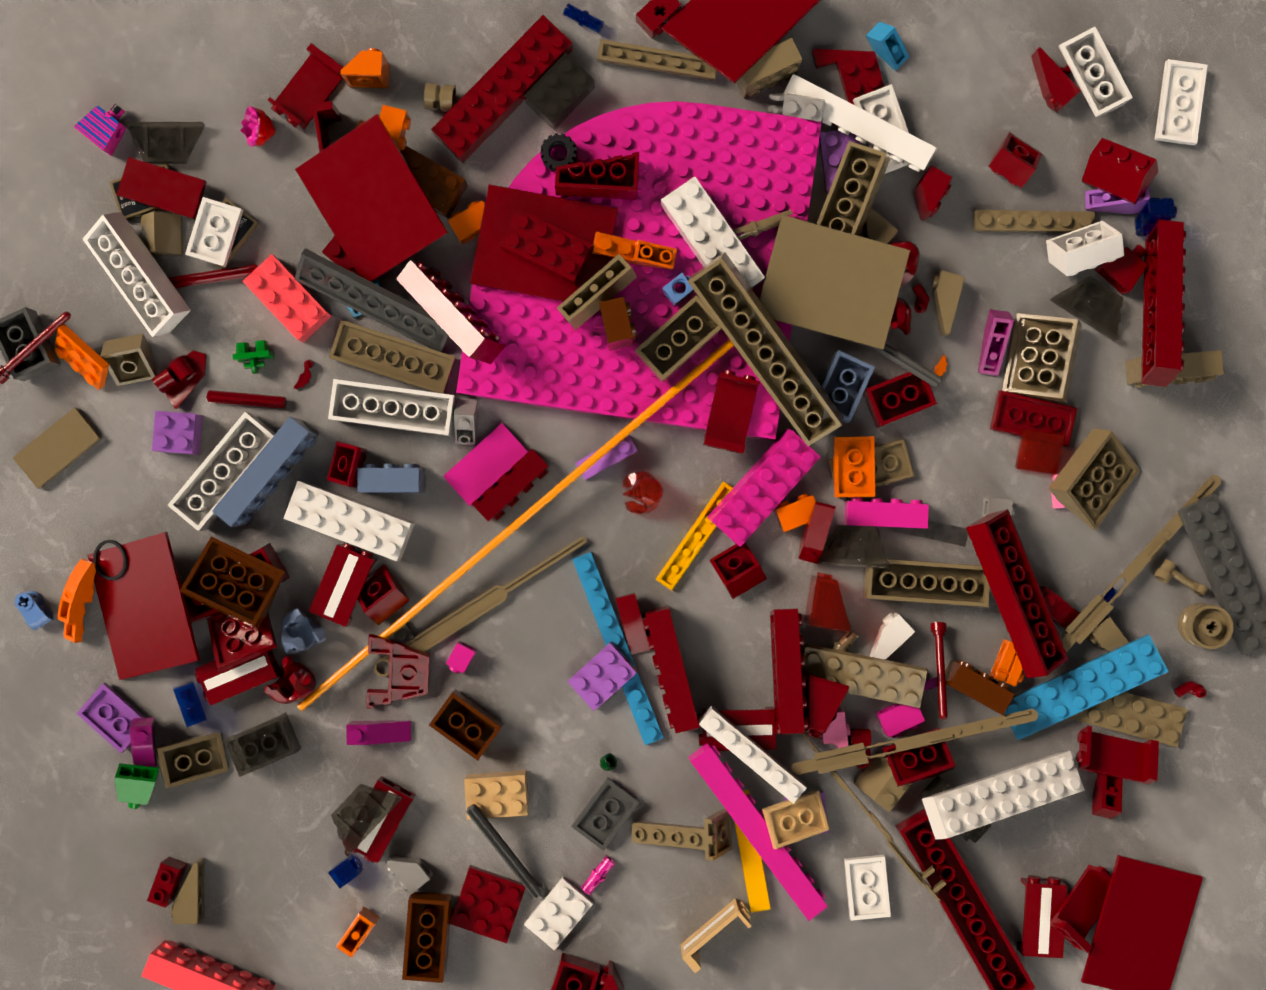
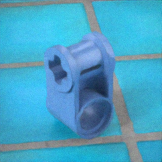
[15,591,54,630]

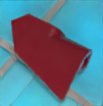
[152,350,206,409]

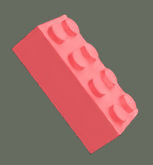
[243,254,332,343]

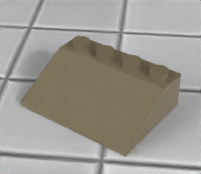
[1002,313,1082,403]
[1049,428,1140,530]

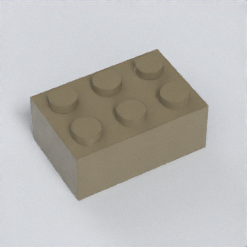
[736,38,802,98]

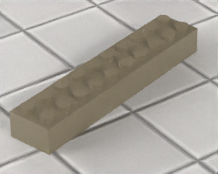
[688,252,844,446]

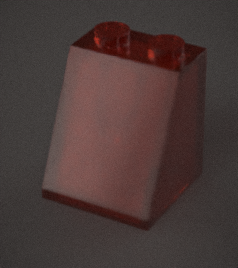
[804,572,850,632]

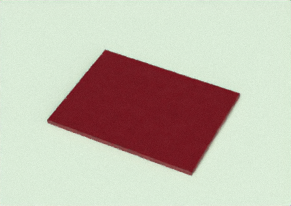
[661,0,821,84]
[295,114,448,282]
[470,184,618,302]
[87,532,200,680]
[1081,855,1203,990]

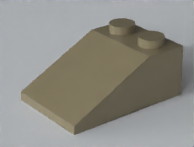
[155,732,229,789]

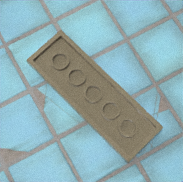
[329,320,456,394]
[801,644,928,708]
[1068,692,1188,747]

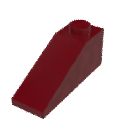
[1031,47,1081,113]
[798,502,835,564]
[1039,586,1080,629]
[1092,773,1123,819]

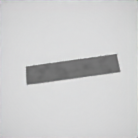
[890,520,968,546]

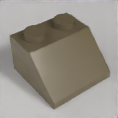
[101,333,157,387]
[854,751,912,813]

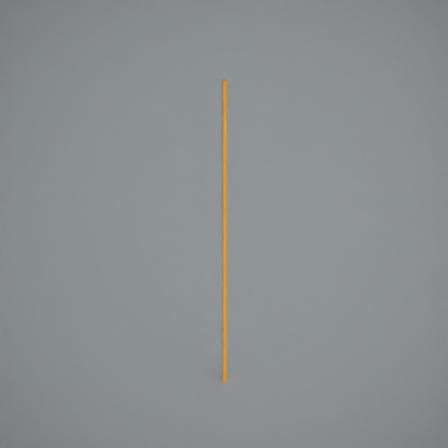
[297,339,734,711]

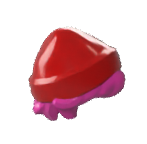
[240,106,276,147]

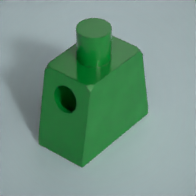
[114,763,159,809]

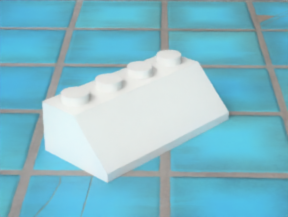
[1058,27,1133,117]

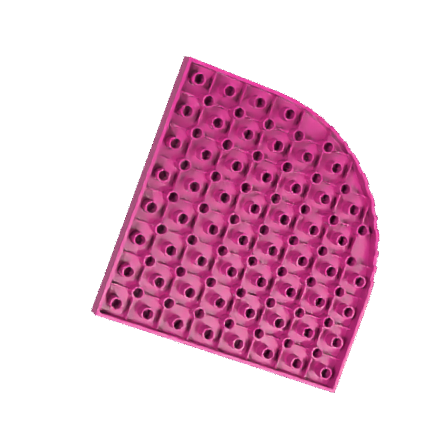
[456,101,822,440]

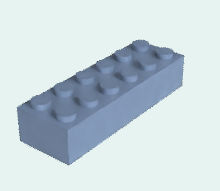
[212,417,318,527]

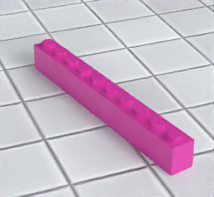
[688,743,828,921]

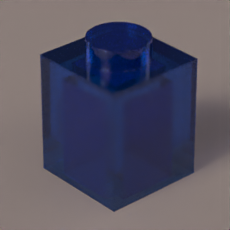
[328,853,363,889]

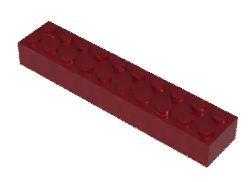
[895,808,1036,990]

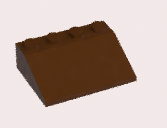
[180,536,285,630]

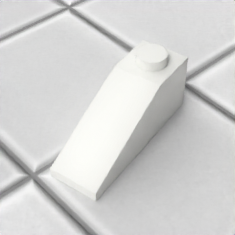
[869,613,915,660]

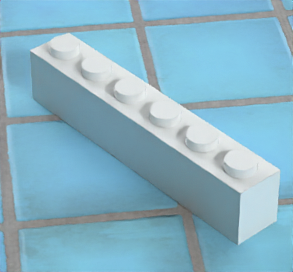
[698,705,806,804]

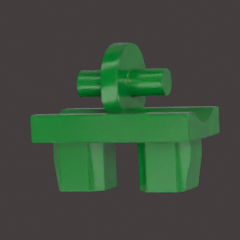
[232,340,274,374]

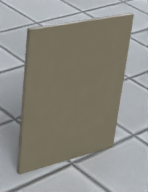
[759,215,910,350]

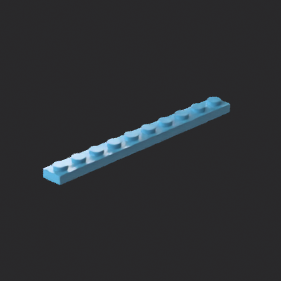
[572,552,664,745]

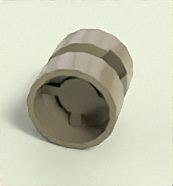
[424,82,456,112]

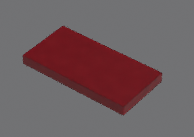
[116,157,207,220]
[990,390,1078,447]

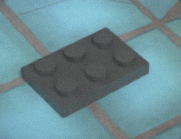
[572,777,640,851]

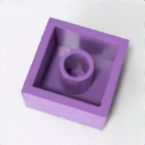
[152,411,203,455]

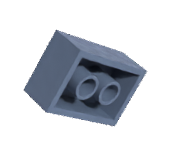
[820,350,875,423]
[357,464,425,493]

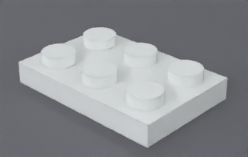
[185,197,244,267]
[844,855,891,921]
[524,877,593,950]

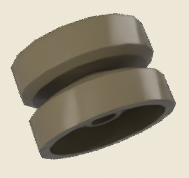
[1178,603,1233,649]

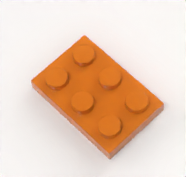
[54,324,109,390]
[833,436,875,497]

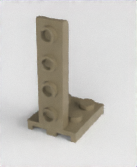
[632,809,732,861]

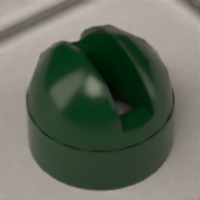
[600,753,617,771]

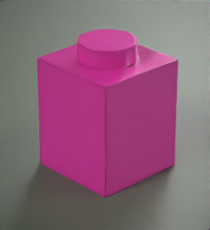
[446,641,477,674]

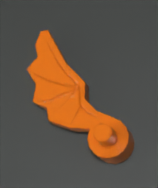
[934,355,948,376]

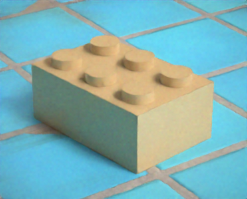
[464,770,529,820]

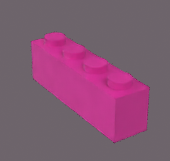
[844,497,929,529]

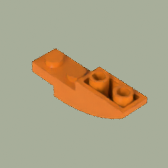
[592,232,677,269]
[57,559,96,643]

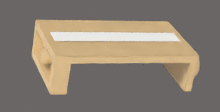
[680,898,752,973]

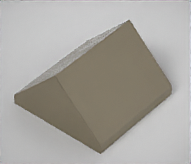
[141,211,183,256]

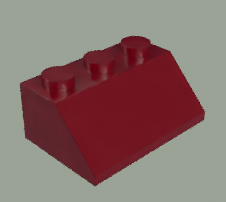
[1082,138,1159,205]

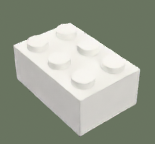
[1046,221,1124,276]

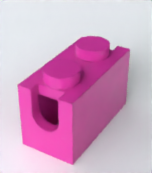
[875,703,925,738]

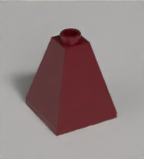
[802,675,849,738]

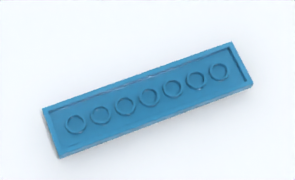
[1004,634,1169,740]

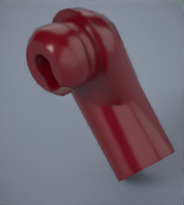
[912,284,930,313]
[1173,681,1207,698]

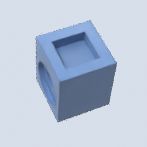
[662,273,694,307]

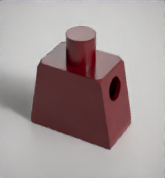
[1095,245,1147,295]

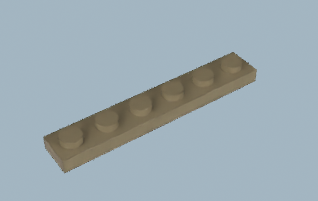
[597,39,716,81]
[973,210,1095,233]

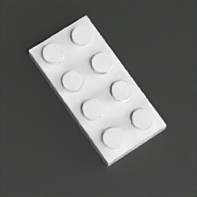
[1155,59,1208,146]
[853,84,910,174]

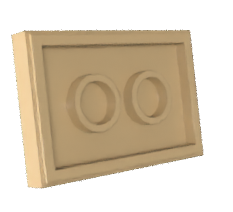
[762,790,830,849]

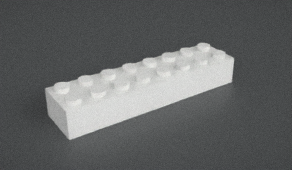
[922,751,1085,840]

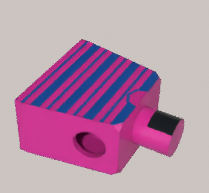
[74,104,126,156]

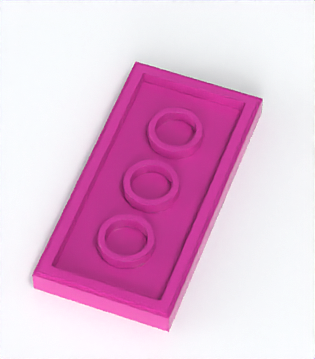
[443,423,528,506]

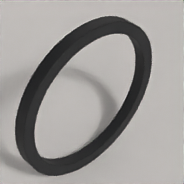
[93,540,128,580]

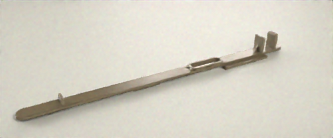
[1061,475,1221,652]
[791,709,1038,775]
[800,732,946,902]

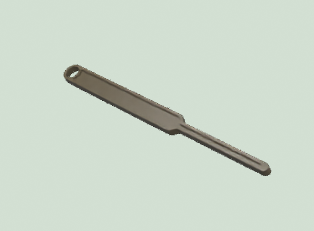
[374,537,587,677]

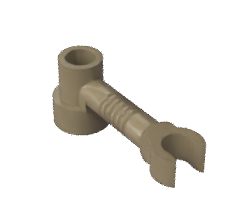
[1153,559,1209,596]

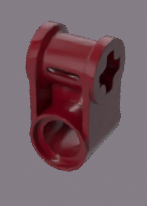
[848,729,872,769]

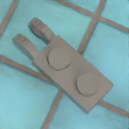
[767,93,825,122]

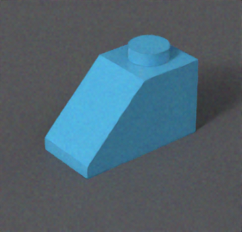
[866,21,909,71]

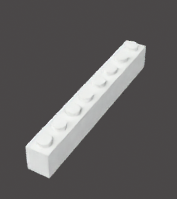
[783,74,938,172]

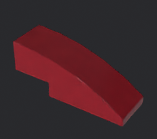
[615,592,650,655]

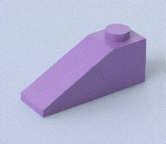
[1085,186,1152,214]
[576,435,637,480]

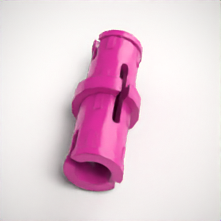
[581,855,616,895]

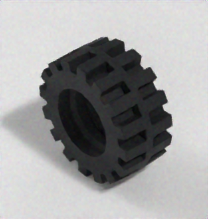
[540,133,577,172]

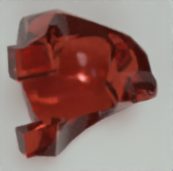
[623,471,664,514]

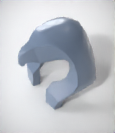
[281,608,326,654]

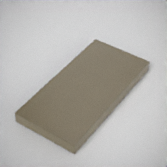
[13,407,102,489]
[827,438,915,498]

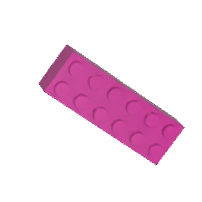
[707,429,821,547]

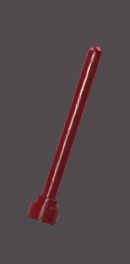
[0,311,71,384]
[930,622,948,720]

